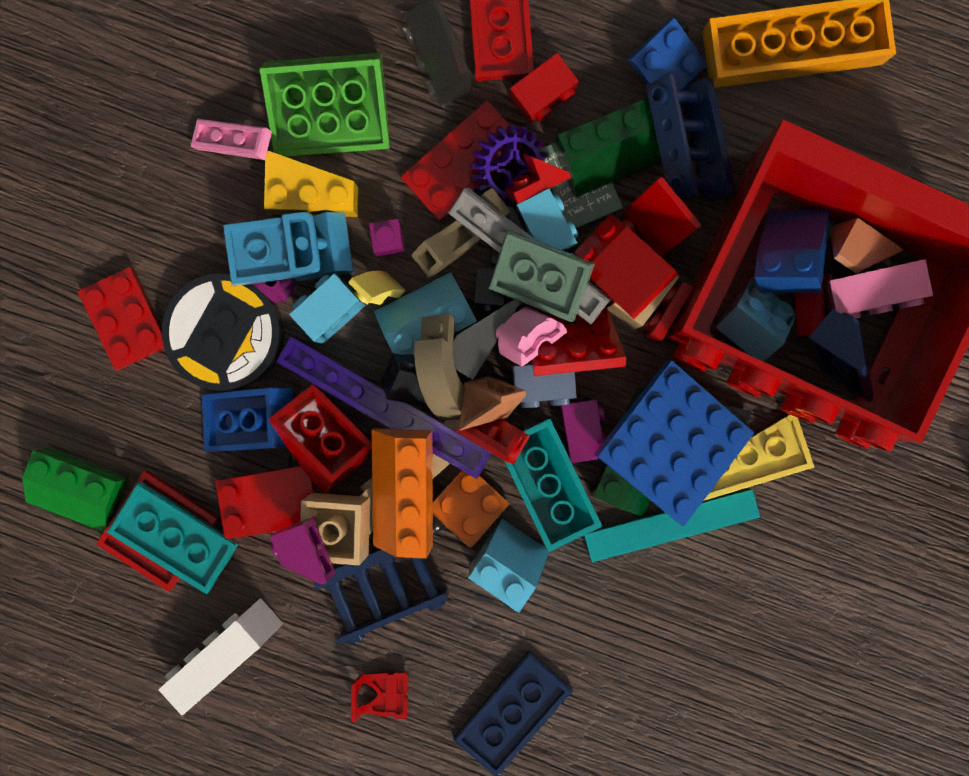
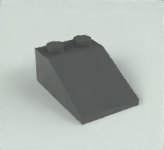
[453,299,520,380]

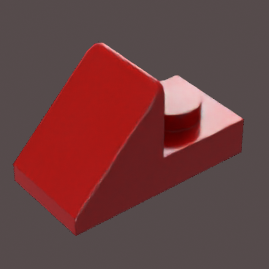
[505,154,571,204]

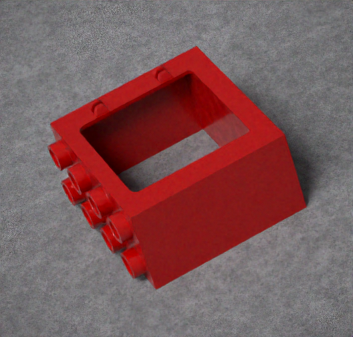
[665,120,969,452]

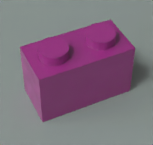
[560,399,608,463]

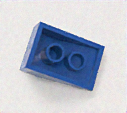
[754,210,830,293]
[202,388,293,452]

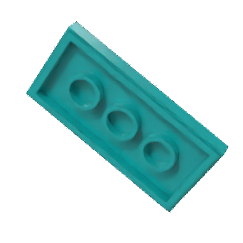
[107,481,240,594]

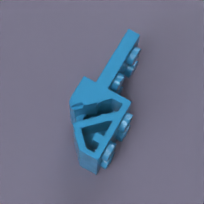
[223,212,354,286]

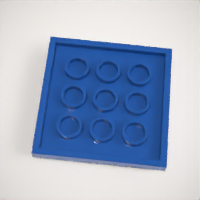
[594,360,754,527]

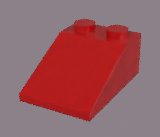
[620,177,701,257]
[573,214,679,319]
[269,384,372,494]
[215,466,316,539]

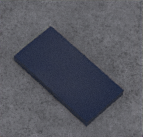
[453,651,573,776]

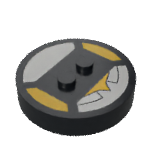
[162,273,284,391]

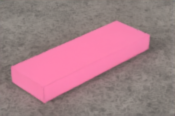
[190,118,272,160]

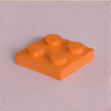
[433,470,509,548]

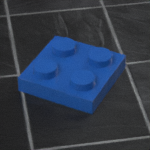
[627,18,707,90]

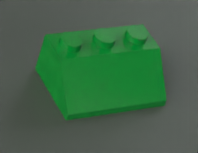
[22,448,129,532]

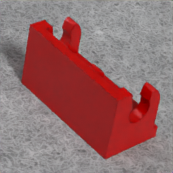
[795,274,833,337]
[456,419,530,465]

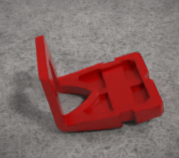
[351,671,409,722]

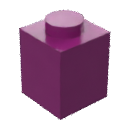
[369,219,406,257]

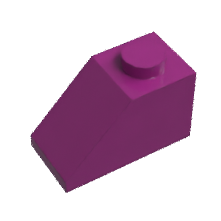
[270,517,336,585]

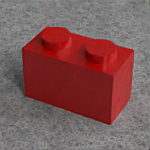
[509,53,579,124]

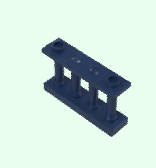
[646,74,736,202]
[313,548,449,644]

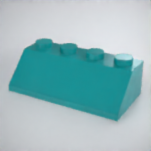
[504,419,602,552]

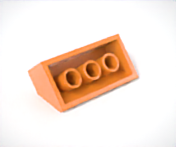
[372,428,433,559]

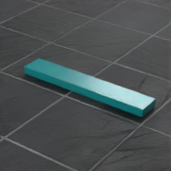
[584,489,760,562]

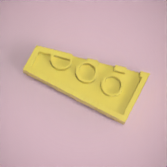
[703,414,814,501]

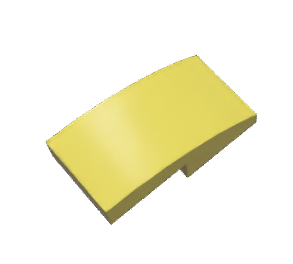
[348,270,405,305]

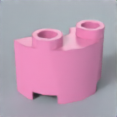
[496,306,567,367]

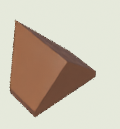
[829,218,904,274]
[458,376,526,431]

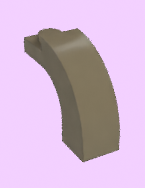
[412,188,511,278]
[414,314,465,421]

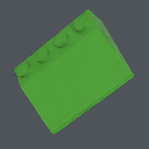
[259,53,390,157]

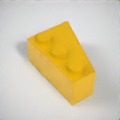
[264,150,359,217]

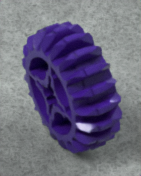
[470,125,549,207]

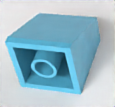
[468,518,549,613]

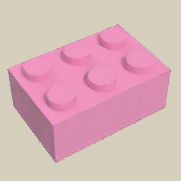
[823,259,933,318]

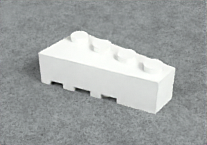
[158,598,284,716]

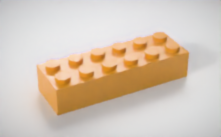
[702,0,896,88]

